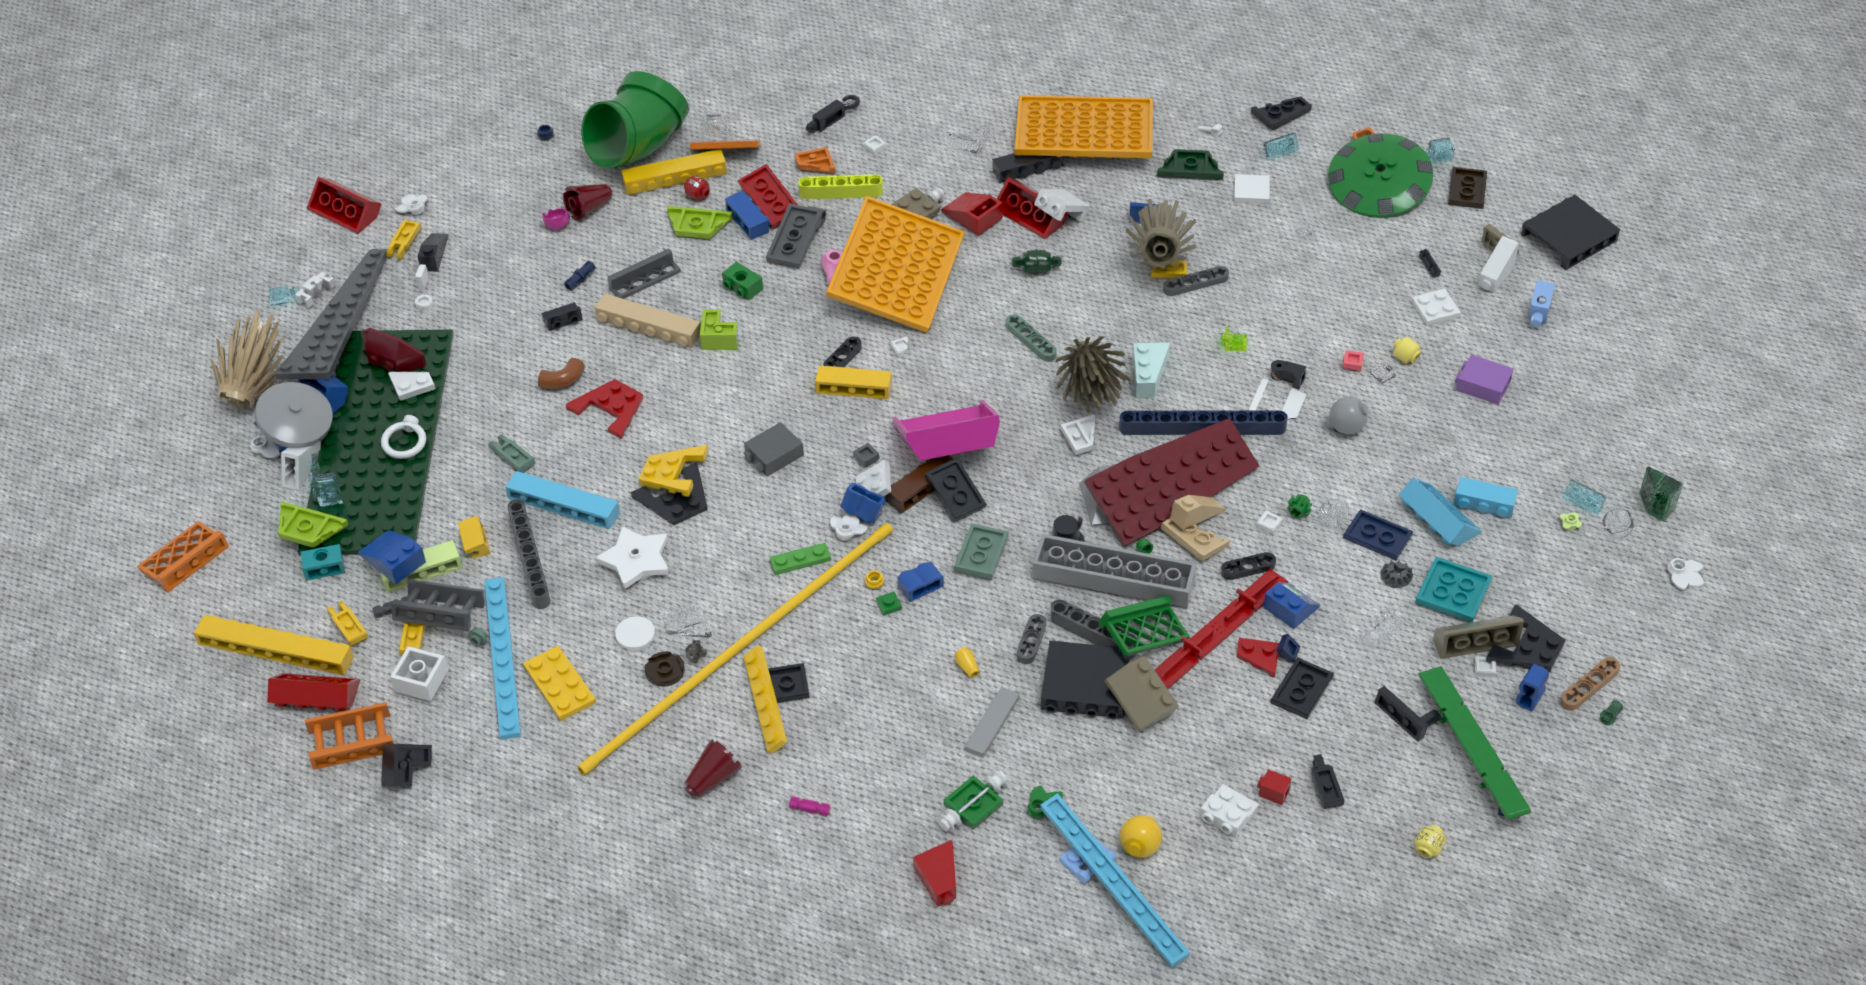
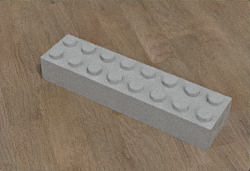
[1033,534,1197,608]

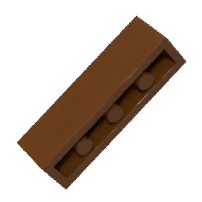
[886,455,954,514]

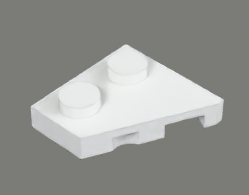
[389,372,435,401]

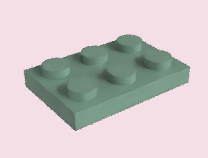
[954,523,1009,580]

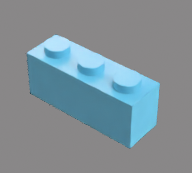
[1454,477,1518,518]

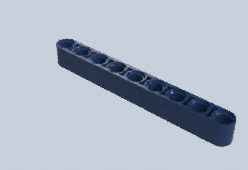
[1119,410,1288,435]

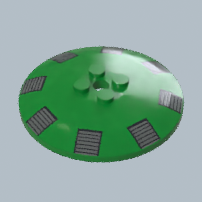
[1328,133,1433,218]

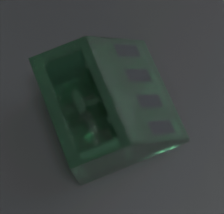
[1639,466,1683,522]

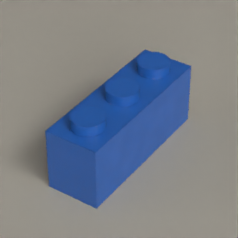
[725,191,770,240]

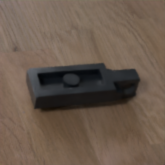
[1311,754,1345,809]

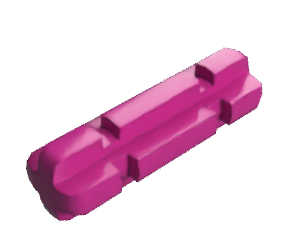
[789,796,830,816]

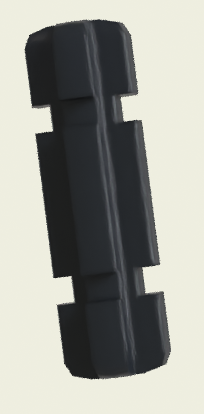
[1419,249,1441,278]

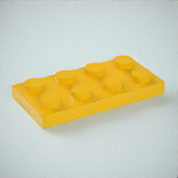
[523,645,596,721]

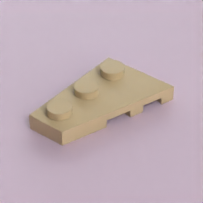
[1161,519,1230,561]

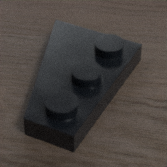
[1251,96,1312,130]

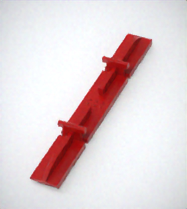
[1154,569,1288,689]

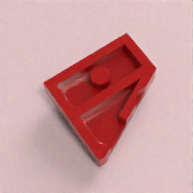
[1237,638,1279,677]

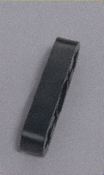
[823,337,862,367]
[1221,552,1276,580]

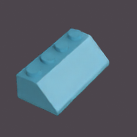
[1399,477,1482,546]

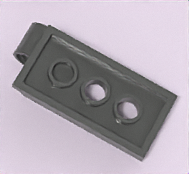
[766,203,826,268]

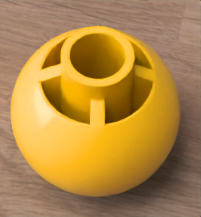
[1119,815,1162,858]

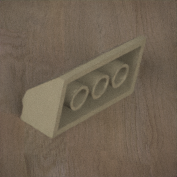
[1433,616,1524,659]

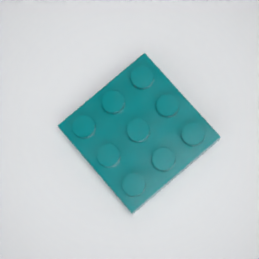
[1415,557,1493,622]

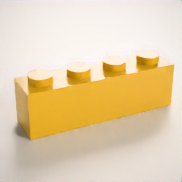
[815,366,892,399]

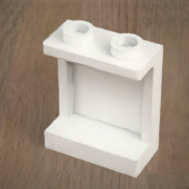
[1034,189,1090,221]

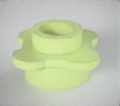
[1560,512,1582,530]

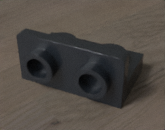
[541,302,583,331]

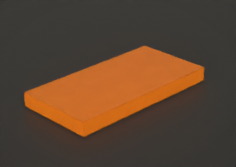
[690,139,760,150]

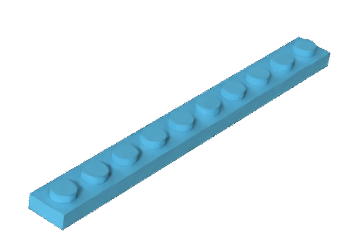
[484,577,521,740]
[1041,794,1190,968]

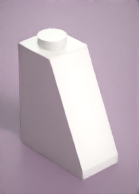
[1478,236,1519,293]
[281,441,320,491]

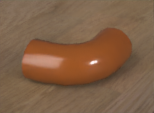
[538,358,585,390]

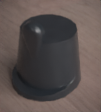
[1051,515,1085,542]

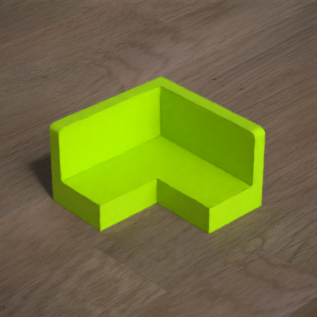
[700,309,738,350]

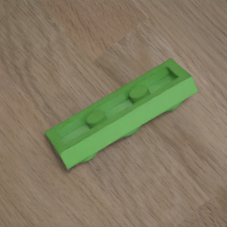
[769,542,831,575]

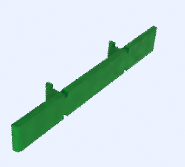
[1418,666,1531,821]

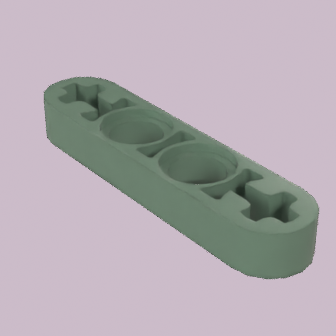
[1006,314,1057,362]

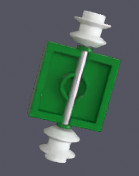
[939,770,1008,832]

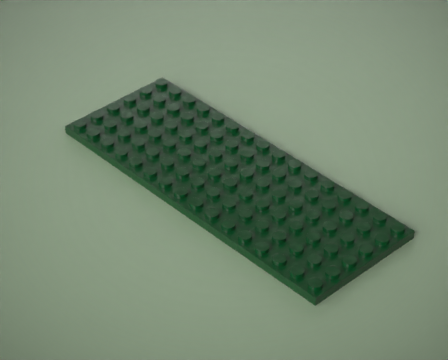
[298,329,454,555]

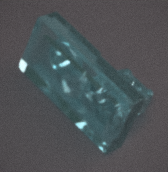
[1263,132,1299,160]
[1563,479,1607,515]

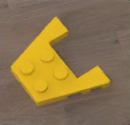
[638,445,709,496]

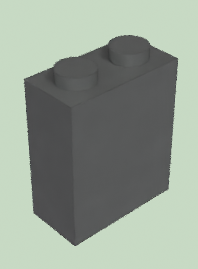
[744,422,804,477]

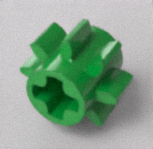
[1287,494,1312,518]

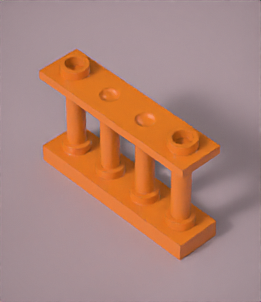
[305,702,394,770]

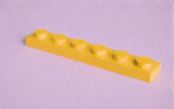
[743,645,787,753]

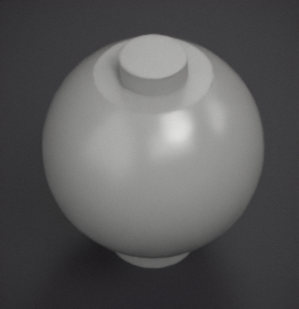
[1326,397,1369,435]

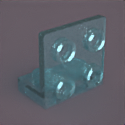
[309,453,343,506]

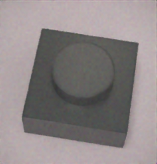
[853,443,880,467]

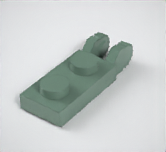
[488,434,535,472]

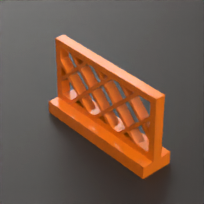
[137,521,229,593]

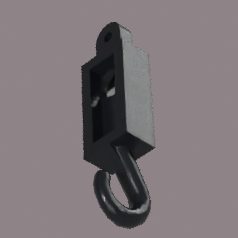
[806,95,860,133]

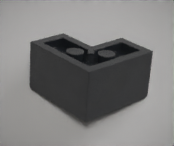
[381,744,432,786]

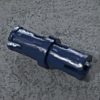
[564,260,596,291]

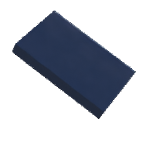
[1343,509,1414,561]

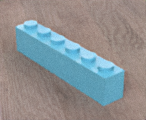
[505,471,620,530]

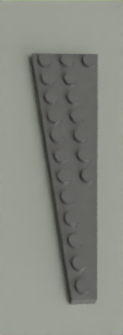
[275,248,387,380]

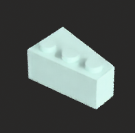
[1133,342,1170,398]

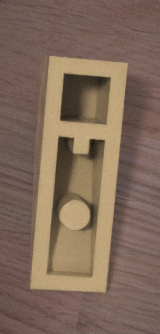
[1170,495,1226,530]

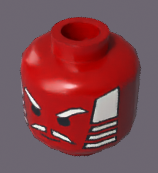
[684,176,710,201]

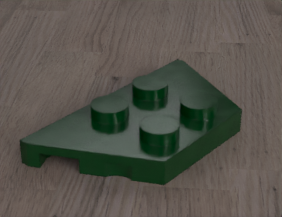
[1157,149,1224,179]

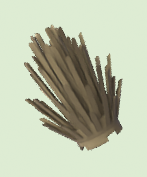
[1126,199,1196,270]
[1055,336,1131,413]

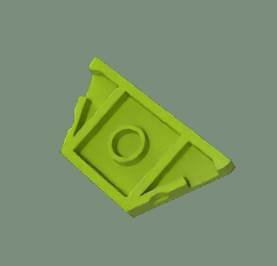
[667,206,733,239]
[278,501,348,548]

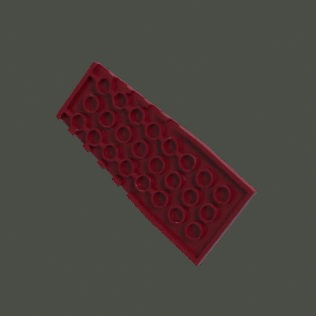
[1084,419,1259,547]

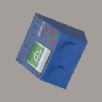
[1264,582,1320,629]

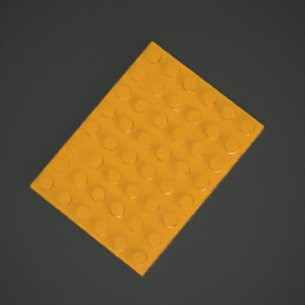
[1015,95,1153,159]
[825,196,965,333]

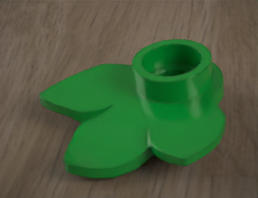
[1027,785,1063,818]

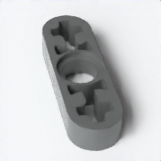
[1017,614,1046,664]

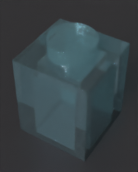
[1426,137,1455,164]

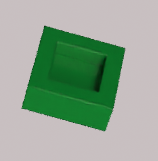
[876,591,902,616]

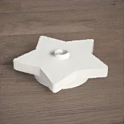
[597,527,668,588]

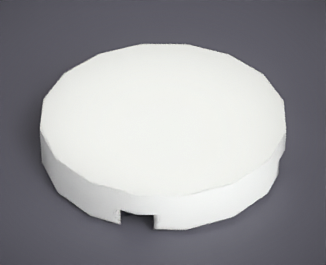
[615,616,655,652]

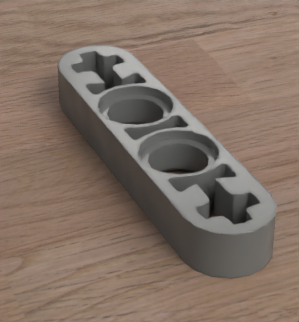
[1163,266,1229,296]

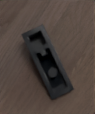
[417,233,449,272]

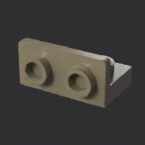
[1481,224,1519,255]

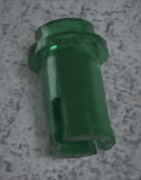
[1600,700,1623,725]

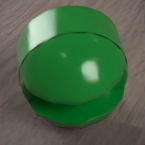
[1136,539,1153,554]

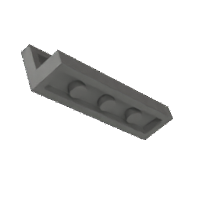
[607,248,681,299]

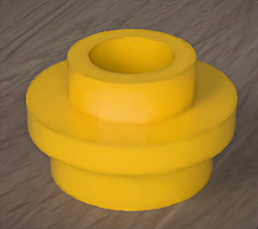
[865,570,884,589]

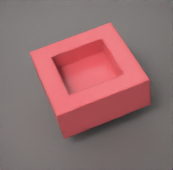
[1343,350,1364,371]

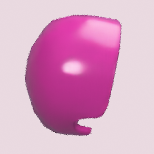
[542,208,570,230]

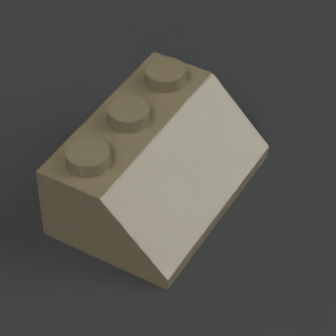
[1105,656,1179,731]

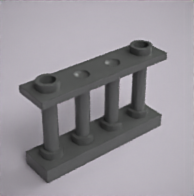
[391,579,485,631]

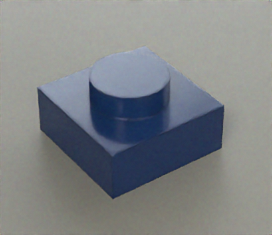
[1277,634,1301,663]

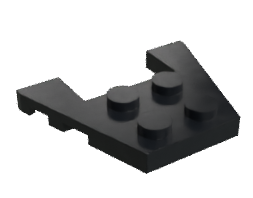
[631,463,708,525]
[1486,604,1566,672]

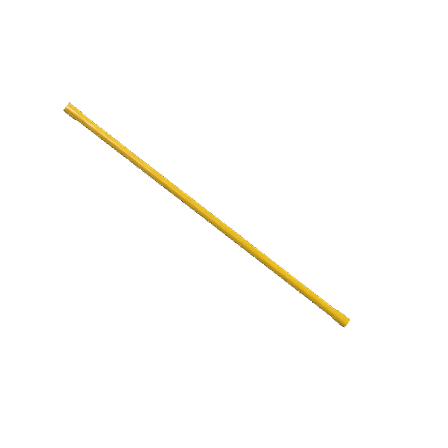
[577,522,893,776]

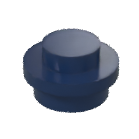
[537,124,554,140]

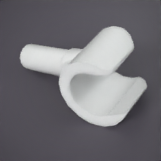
[1198,124,1222,137]

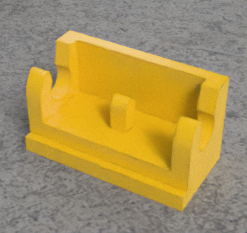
[458,515,491,559]

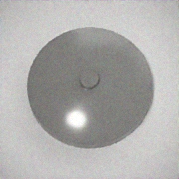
[255,382,333,448]

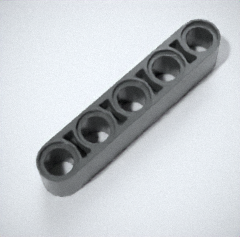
[1051,599,1136,659]

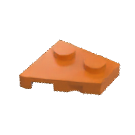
[794,147,836,173]

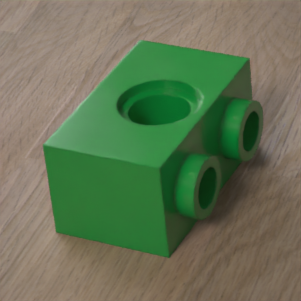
[722,261,763,301]

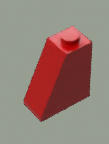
[913,840,957,907]

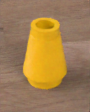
[954,647,980,678]

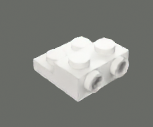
[1200,784,1259,837]

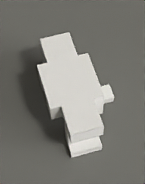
[295,272,336,308]

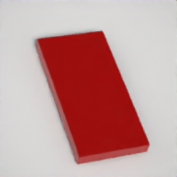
[737,164,798,229]

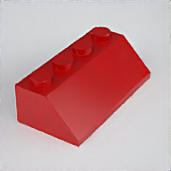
[306,177,382,234]
[997,177,1070,239]
[267,673,360,711]

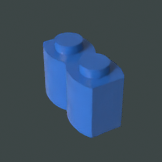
[840,483,886,523]
[898,562,944,601]
[1516,664,1549,711]

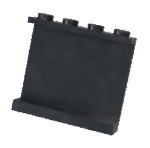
[1521,195,1620,270]
[1041,640,1130,719]

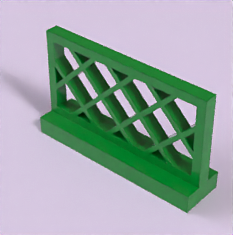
[1098,595,1190,657]

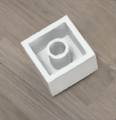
[390,646,448,701]

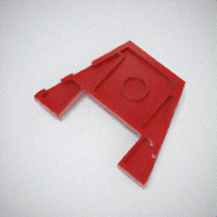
[566,379,644,439]

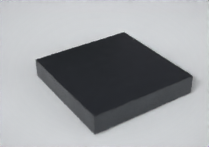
[768,663,810,703]

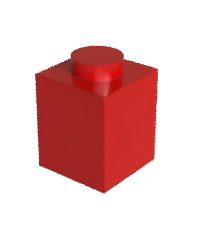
[1257,769,1292,805]

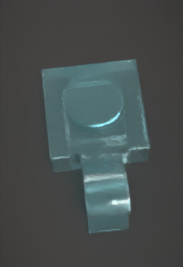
[269,286,300,306]

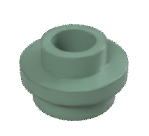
[468,627,488,646]

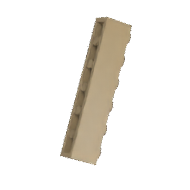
[594,293,701,348]

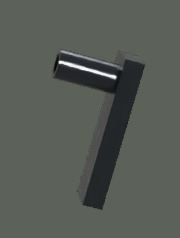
[1374,686,1440,742]

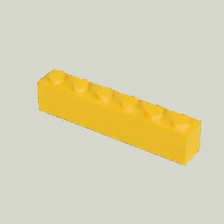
[621,149,727,195]

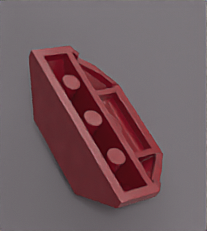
[361,328,426,372]

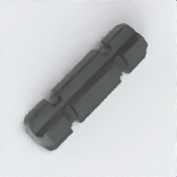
[372,596,408,618]

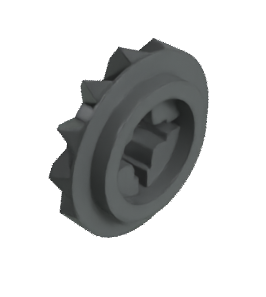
[1381,560,1413,587]

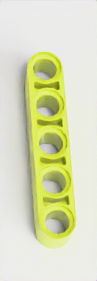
[798,175,883,199]

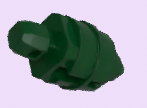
[1011,249,1062,274]

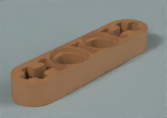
[1560,657,1620,711]

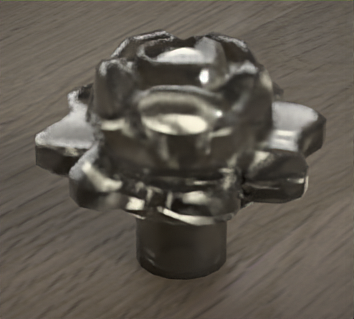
[685,640,707,663]

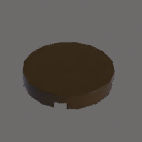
[644,651,685,687]

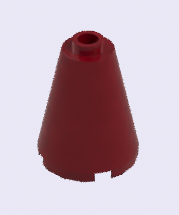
[563,184,613,220]
[684,739,742,797]

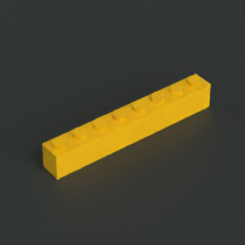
[194,615,354,676]

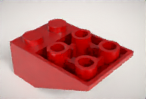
[941,192,1003,235]

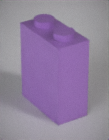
[1455,354,1514,405]

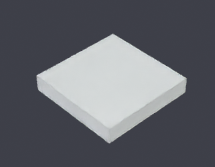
[1234,174,1270,203]

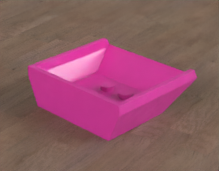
[892,400,1000,461]

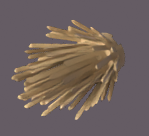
[210,310,285,409]

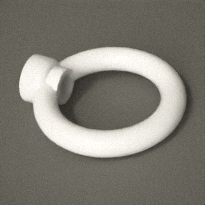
[381,415,426,459]

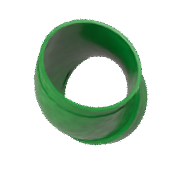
[581,71,689,169]

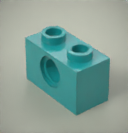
[301,544,345,581]

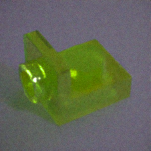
[1221,326,1247,351]

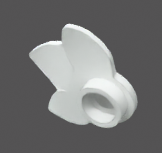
[394,194,428,215]
[251,433,281,458]
[830,514,868,541]
[1667,558,1704,590]

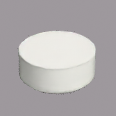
[415,295,433,311]

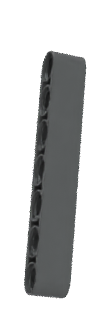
[508,499,550,609]

